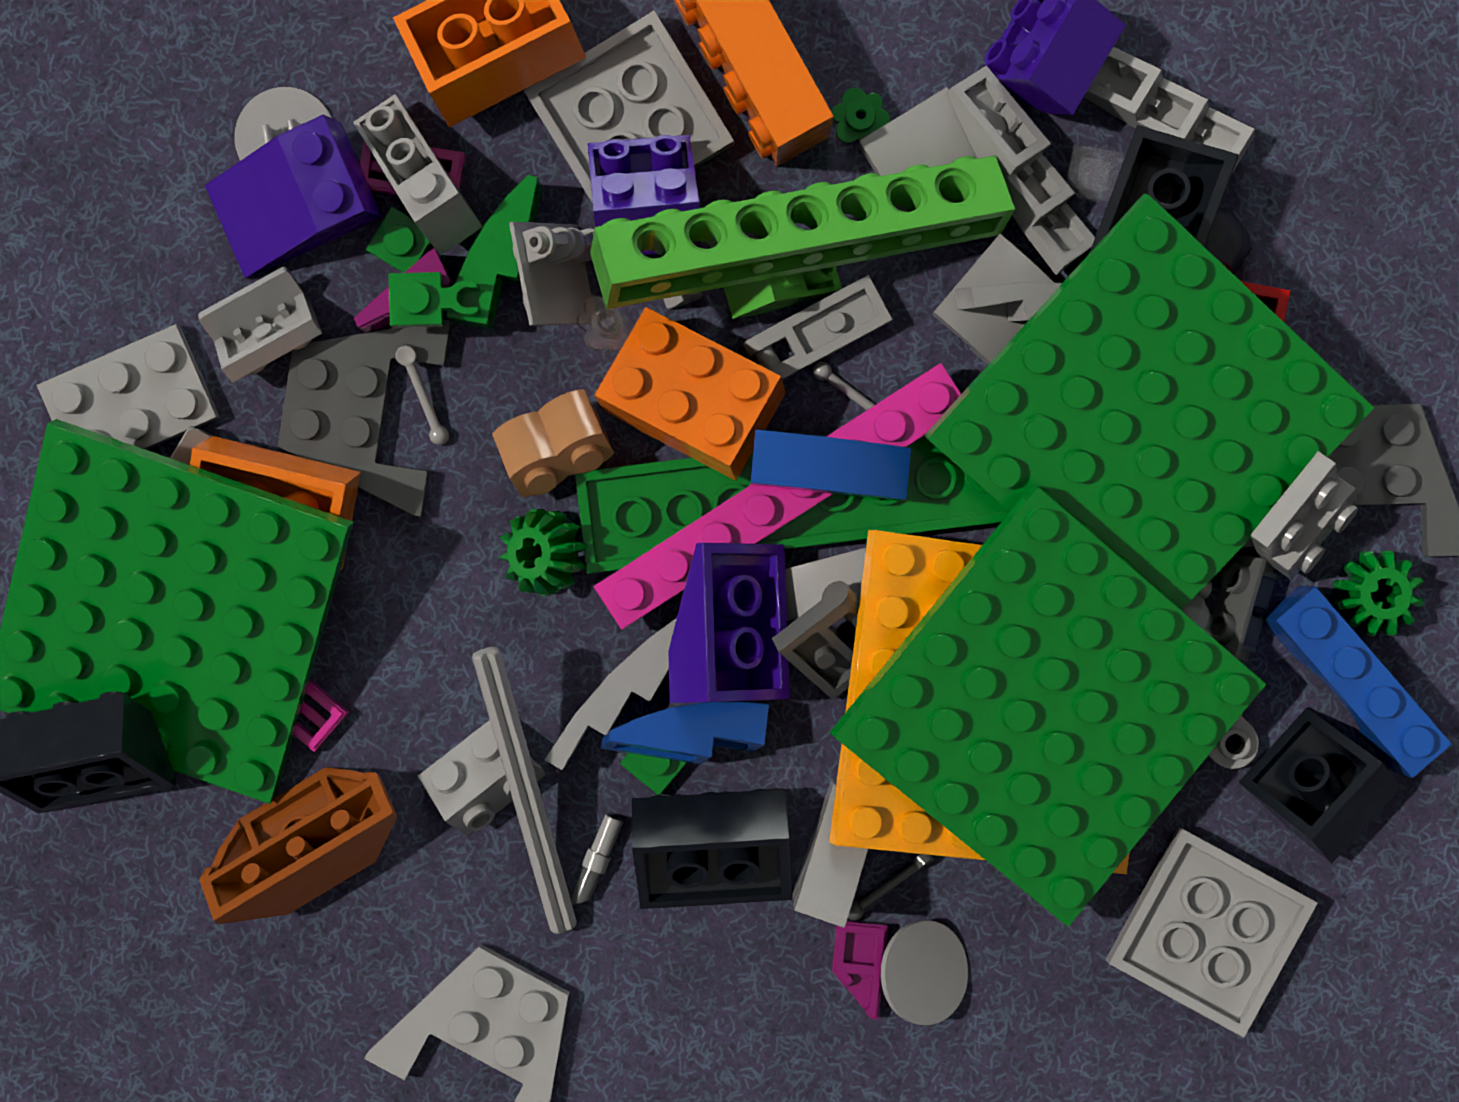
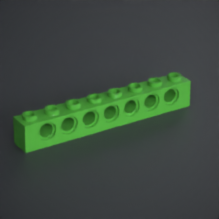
[590,155,1015,309]

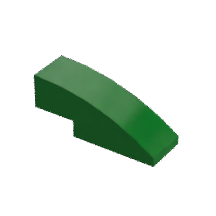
[446,175,542,330]

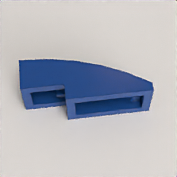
[750,430,911,500]
[601,701,769,764]

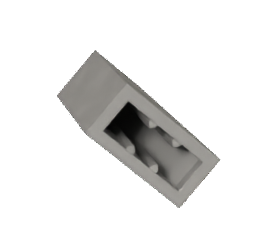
[792,779,868,928]

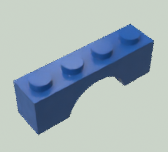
[1261,586,1452,778]

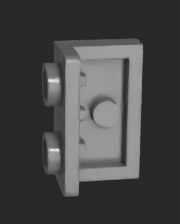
[198,267,322,383]
[418,720,545,835]

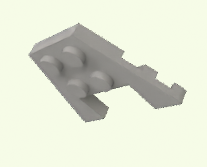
[364,944,570,1102]

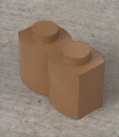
[492,389,614,498]

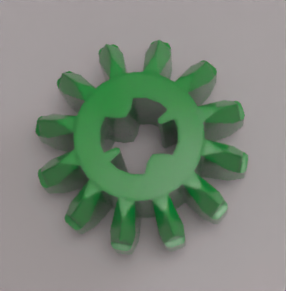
[498,509,588,596]
[1333,551,1425,636]

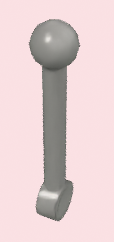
[395,344,449,445]
[812,361,875,410]

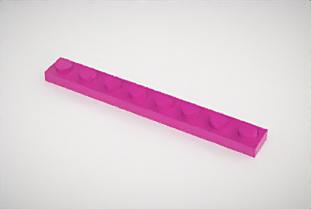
[593,363,961,630]

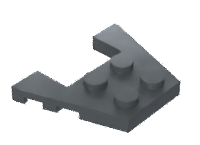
[277,320,453,517]
[1320,404,1459,560]

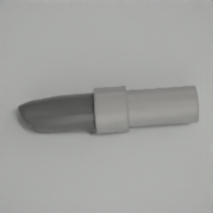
[571,814,624,905]

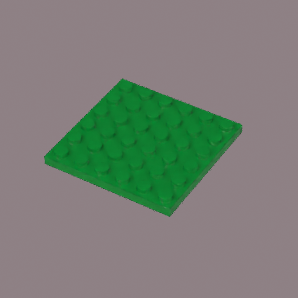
[925,194,1374,611]
[0,419,354,804]
[829,485,1266,927]

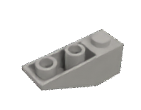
[353,94,483,255]

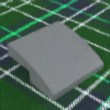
[858,87,978,212]
[932,234,1054,365]

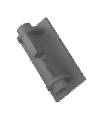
[1209,553,1278,662]

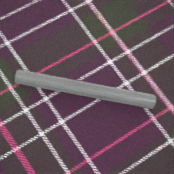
[472,647,577,934]

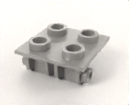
[509,222,597,326]

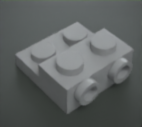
[1250,451,1358,580]

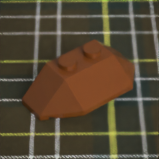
[199,767,397,924]

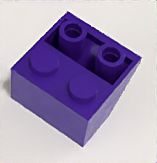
[984,0,1126,115]
[587,134,701,255]

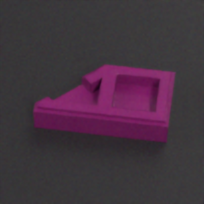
[832,919,888,1020]

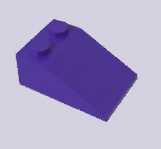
[205,114,382,279]
[668,542,790,703]

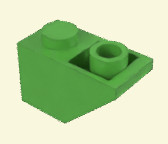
[724,266,842,319]

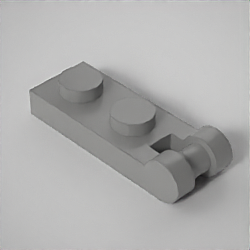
[743,275,893,381]

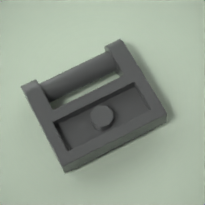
[772,581,859,700]

